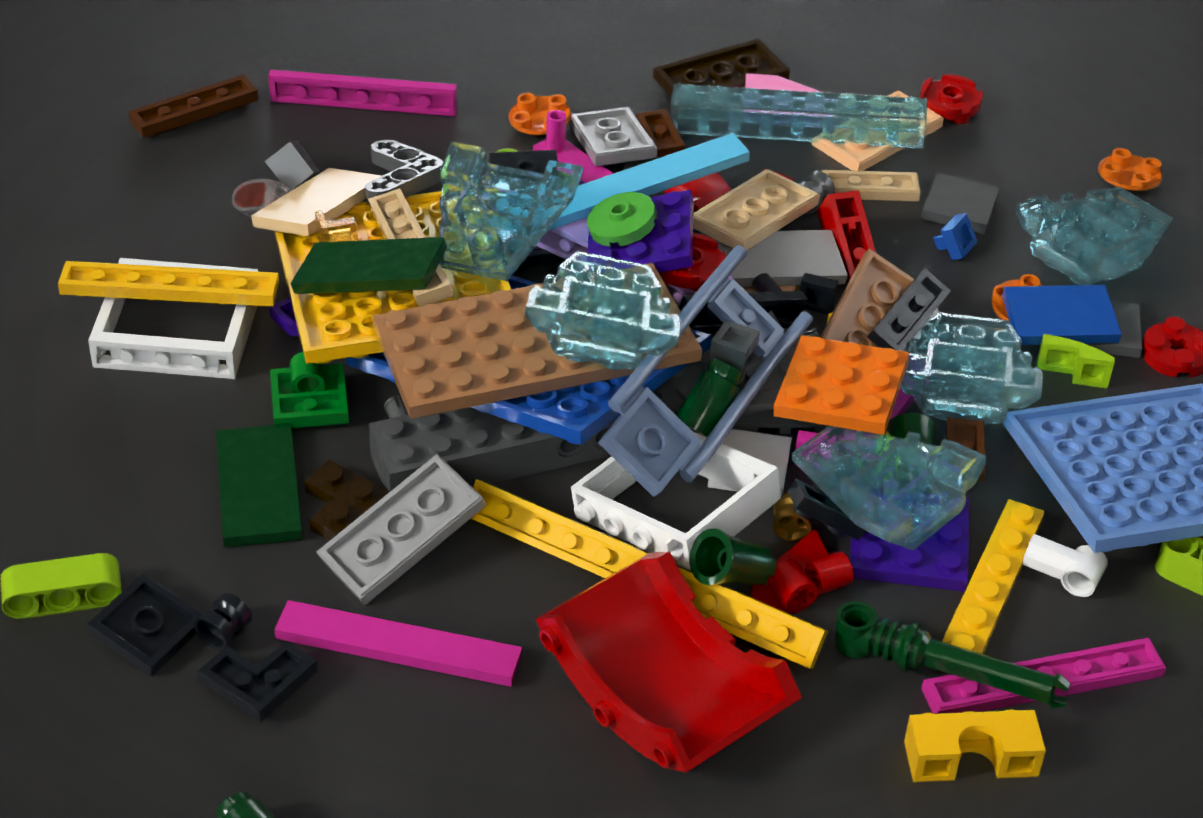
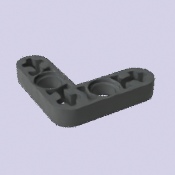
[365,139,445,206]

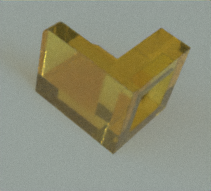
[315,210,358,242]

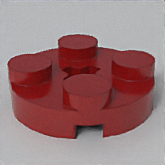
[920,74,983,124]
[659,233,726,292]
[1142,316,1203,378]

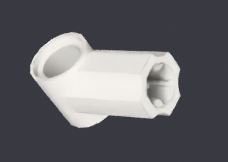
[1022,534,1108,597]

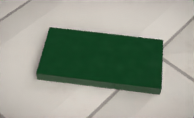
[291,237,447,294]
[216,423,302,547]

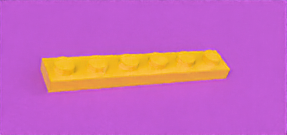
[58,261,279,307]
[942,499,1045,654]

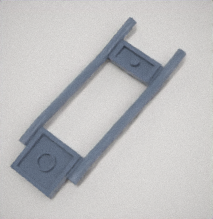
[598,245,813,497]

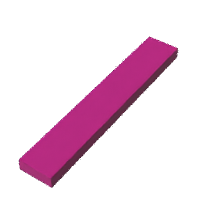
[268,70,457,117]
[274,600,522,687]
[921,637,1166,714]

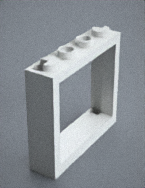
[88,258,258,379]
[571,432,781,572]

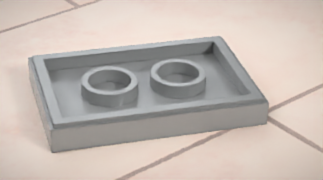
[569,107,657,166]

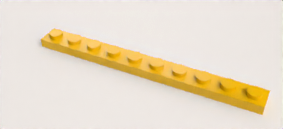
[471,479,828,669]

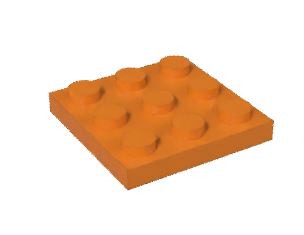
[773,335,909,435]

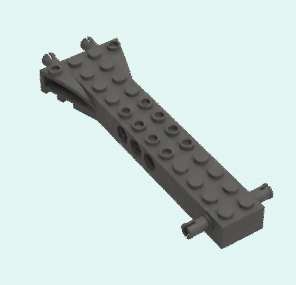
[369,311,826,492]

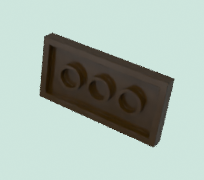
[653,38,790,110]

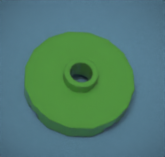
[587,192,657,246]

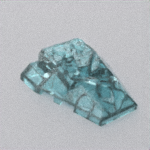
[439,141,583,281]
[1015,187,1173,285]
[525,251,681,370]
[900,312,1043,425]
[792,426,986,550]

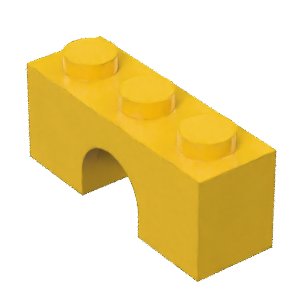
[904,709,1046,782]

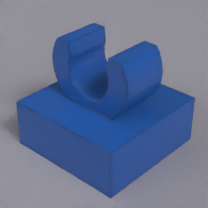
[933,213,978,260]

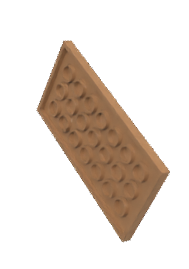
[373,263,702,419]

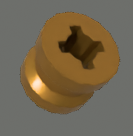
[773,493,811,541]

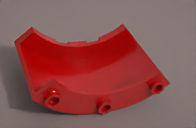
[536,551,802,773]

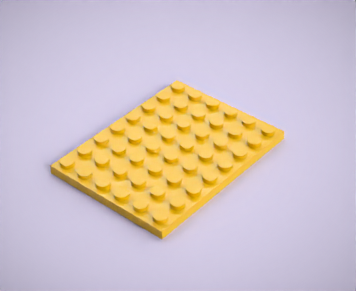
[274,187,511,364]

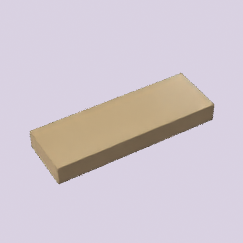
[821,170,921,201]

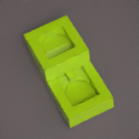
[1037,334,1115,389]

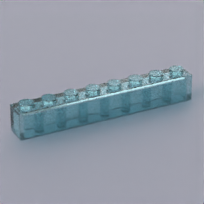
[671,84,927,148]

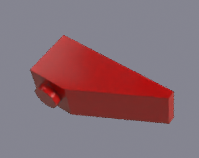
[817,190,876,283]

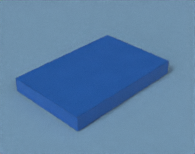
[1002,285,1122,345]

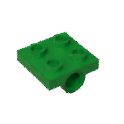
[270,352,349,428]

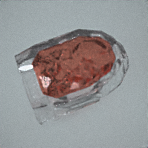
[231,179,290,217]

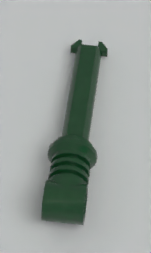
[835,601,1070,709]

